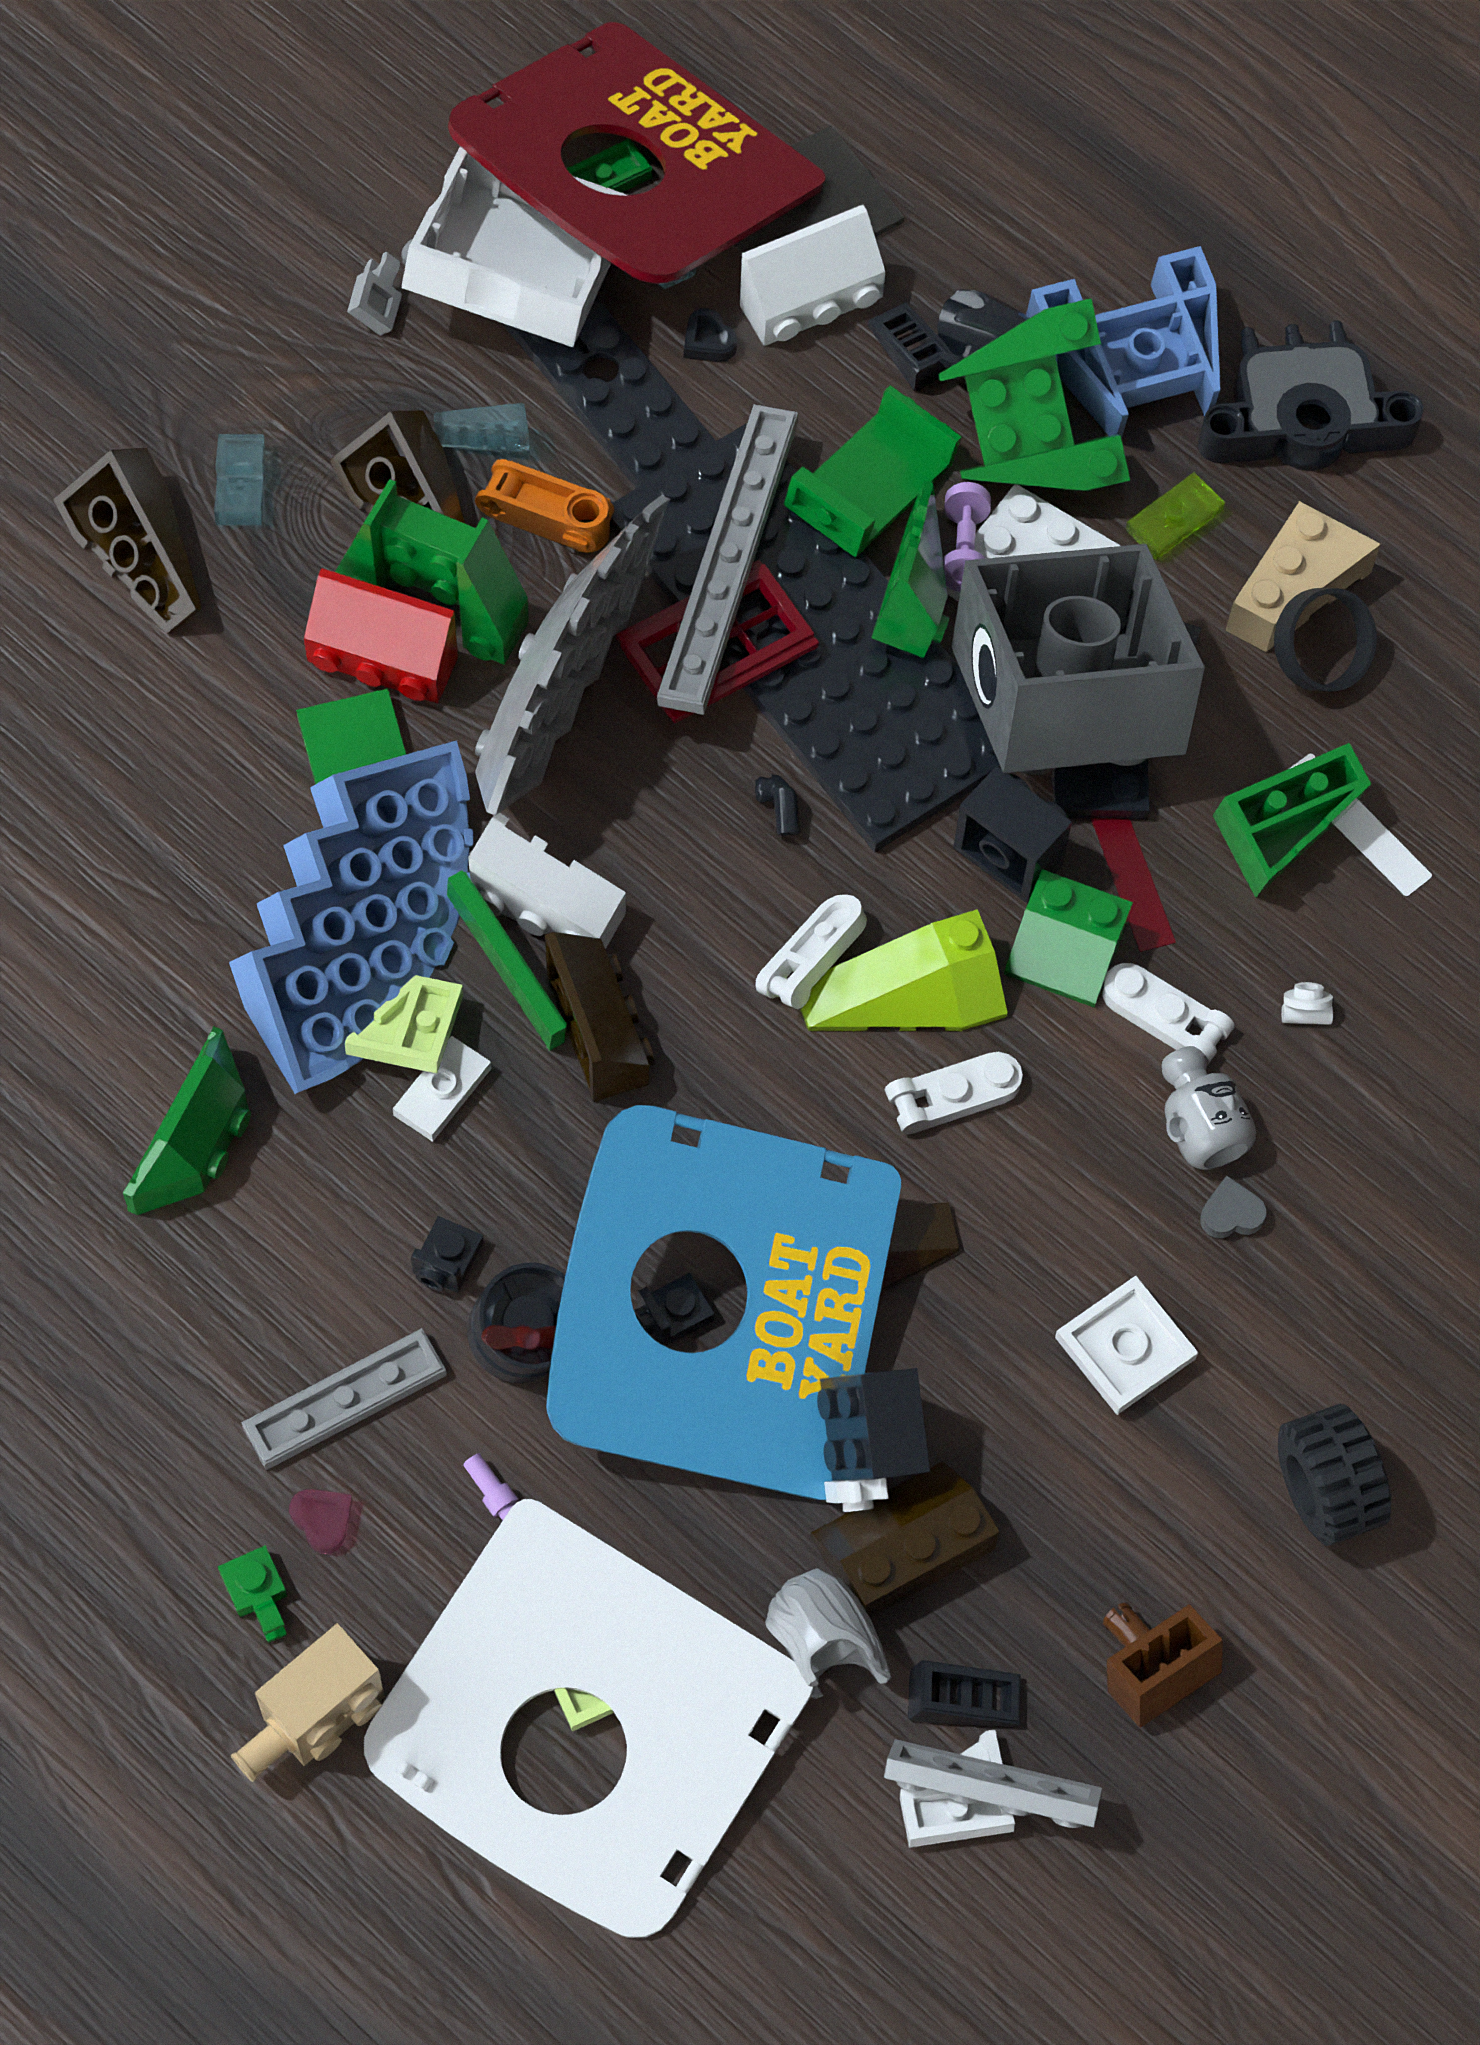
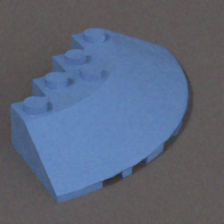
[229,741,473,1094]

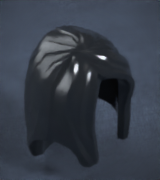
[937,290,1029,378]

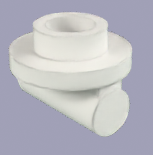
[1281,982,1333,1024]

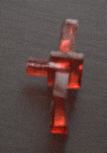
[481,1325,556,1350]

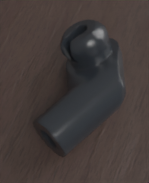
[755,774,800,836]

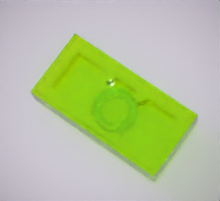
[1125,472,1225,560]

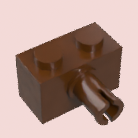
[1103,1602,1223,1728]

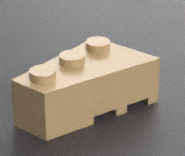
[1226,501,1381,652]

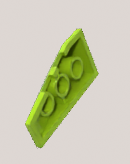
[800,909,1007,1031]

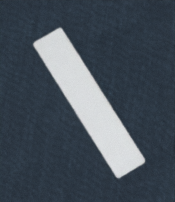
[1289,753,1432,896]

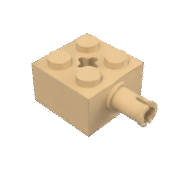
[231,1623,385,1782]

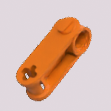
[475,459,615,553]

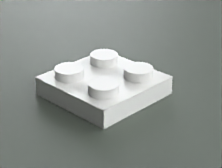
[1055,1276,1198,1415]

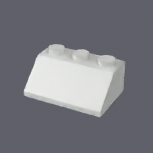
[740,205,885,346]

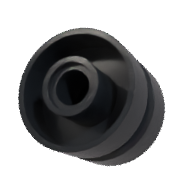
[467,1262,565,1383]

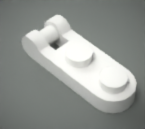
[755,894,867,1009]
[1102,963,1235,1065]
[884,1052,1023,1135]

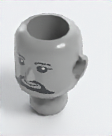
[1162,1046,1256,1170]

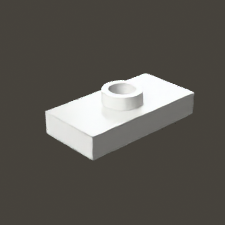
[393,1036,491,1142]

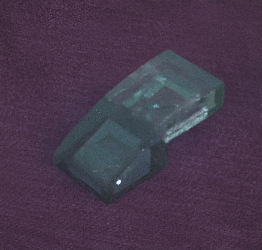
[214,434,265,525]

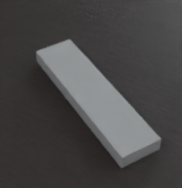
[241,1328,447,1470]

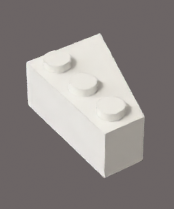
[468,813,626,949]

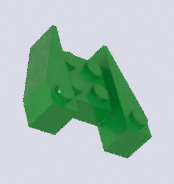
[938,298,1130,491]
[335,479,529,665]

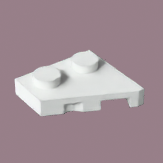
[900,1730,1015,1848]

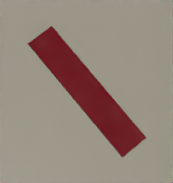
[1091,818,1176,952]

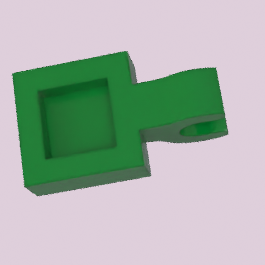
[218,1545,287,1643]

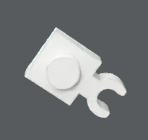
[824,1478,889,1512]

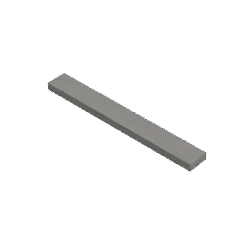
[657,404,798,715]

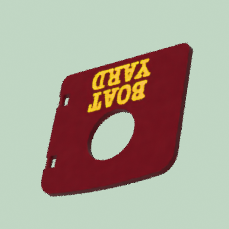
[448,22,826,283]

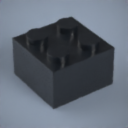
[953,766,1072,904]
[817,1368,930,1481]

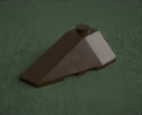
[329,410,465,523]
[53,448,202,634]

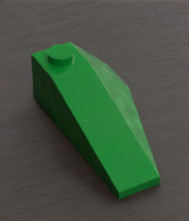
[871,480,949,658]

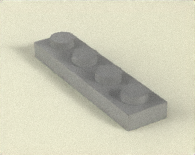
[884,1739,1102,1828]

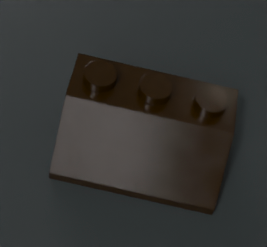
[545,932,655,1102]
[810,1461,1000,1618]

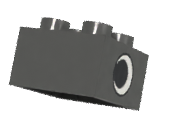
[952,544,1205,775]

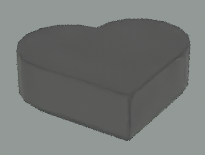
[1200,1175,1266,1238]

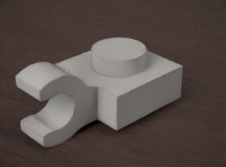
[347,252,402,336]

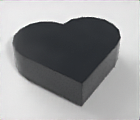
[683,308,737,362]

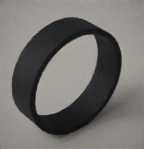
[1274,588,1377,692]

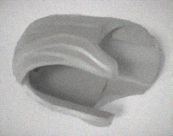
[765,1568,892,1699]

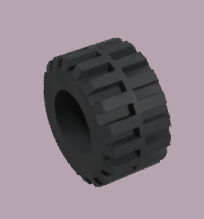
[1278,1403,1391,1546]

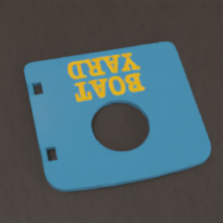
[546,1105,901,1500]

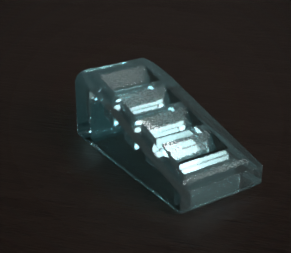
[433,403,530,455]

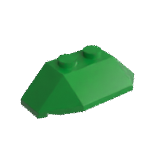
[123,1026,251,1215]

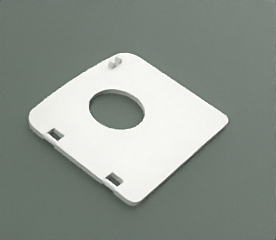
[364,1499,813,1938]

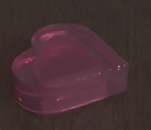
[289,1489,353,1554]

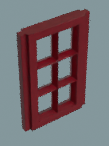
[616,559,819,723]

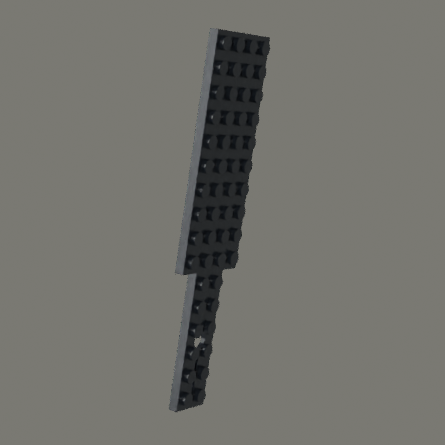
[502,297,1001,853]

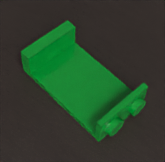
[784,385,962,558]

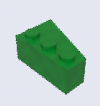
[1212,743,1371,898]

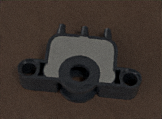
[1198,320,1424,471]

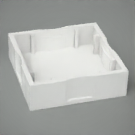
[401,146,626,347]

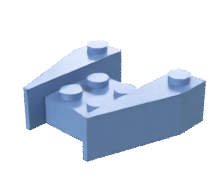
[1026,246,1220,439]

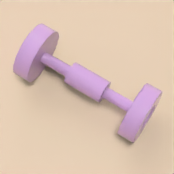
[943,482,991,592]

